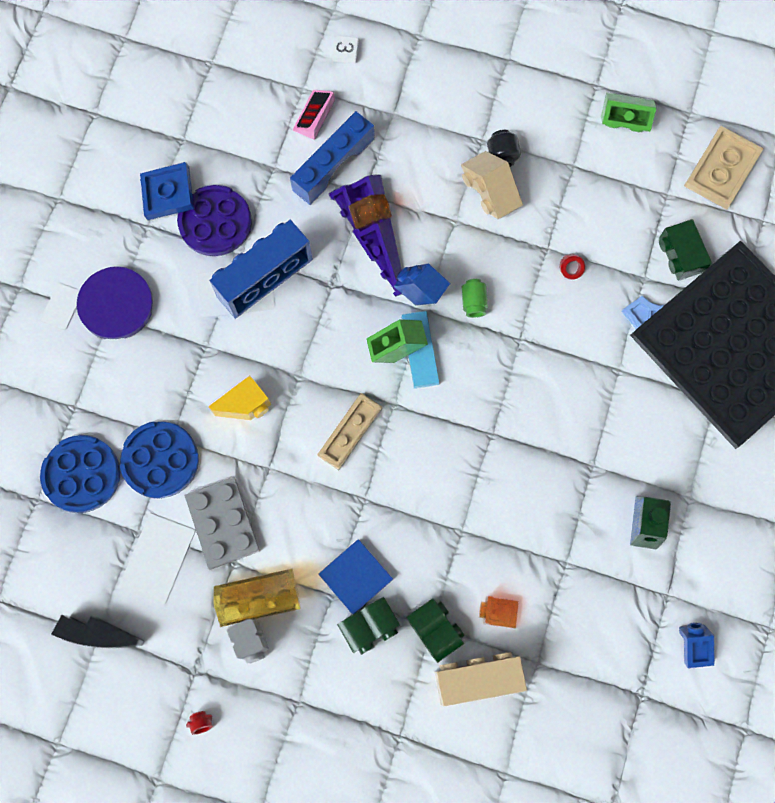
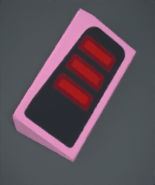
[293,90,335,140]

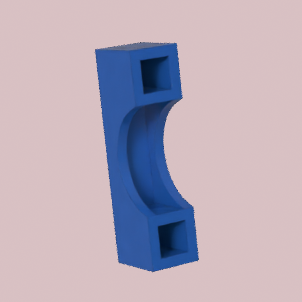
[290,111,374,205]

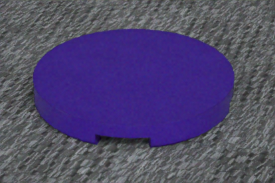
[177,185,252,256]
[77,267,153,339]

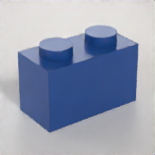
[394,263,451,305]

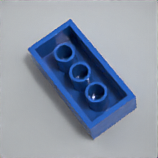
[209,219,313,319]

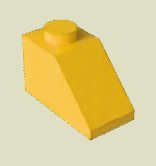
[208,375,271,420]

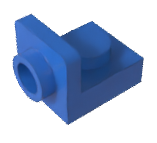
[679,623,715,668]

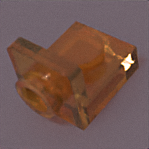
[348,194,392,229]
[479,596,519,629]

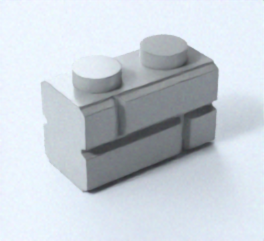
[227,619,269,664]

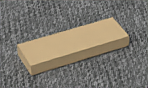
[317,393,382,471]

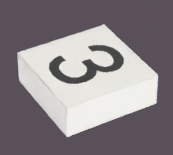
[332,36,358,63]

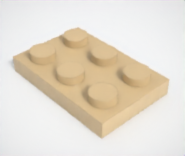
[684,125,763,210]

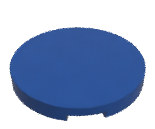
[120,421,199,499]
[40,435,120,513]

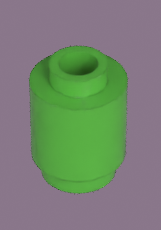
[461,279,488,318]

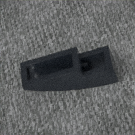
[51,614,145,648]

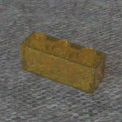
[214,568,301,627]

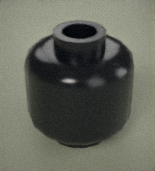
[487,129,521,167]

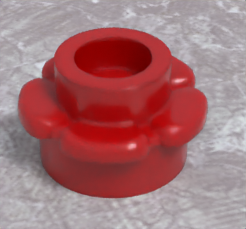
[186,711,213,735]

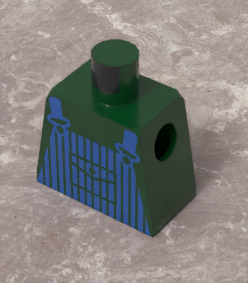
[630,496,671,550]

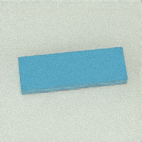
[402,311,439,389]

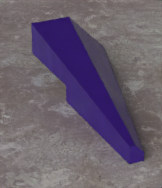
[328,174,403,297]

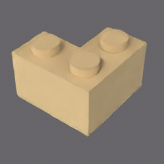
[461,151,523,219]

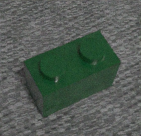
[659,219,712,281]

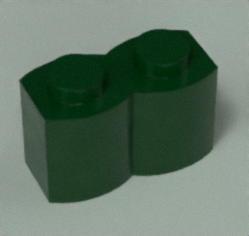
[337,597,401,655]
[406,599,465,663]

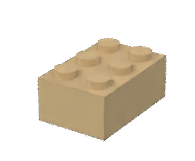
[435,652,527,707]

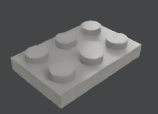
[184,477,260,570]

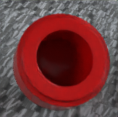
[559,254,585,280]

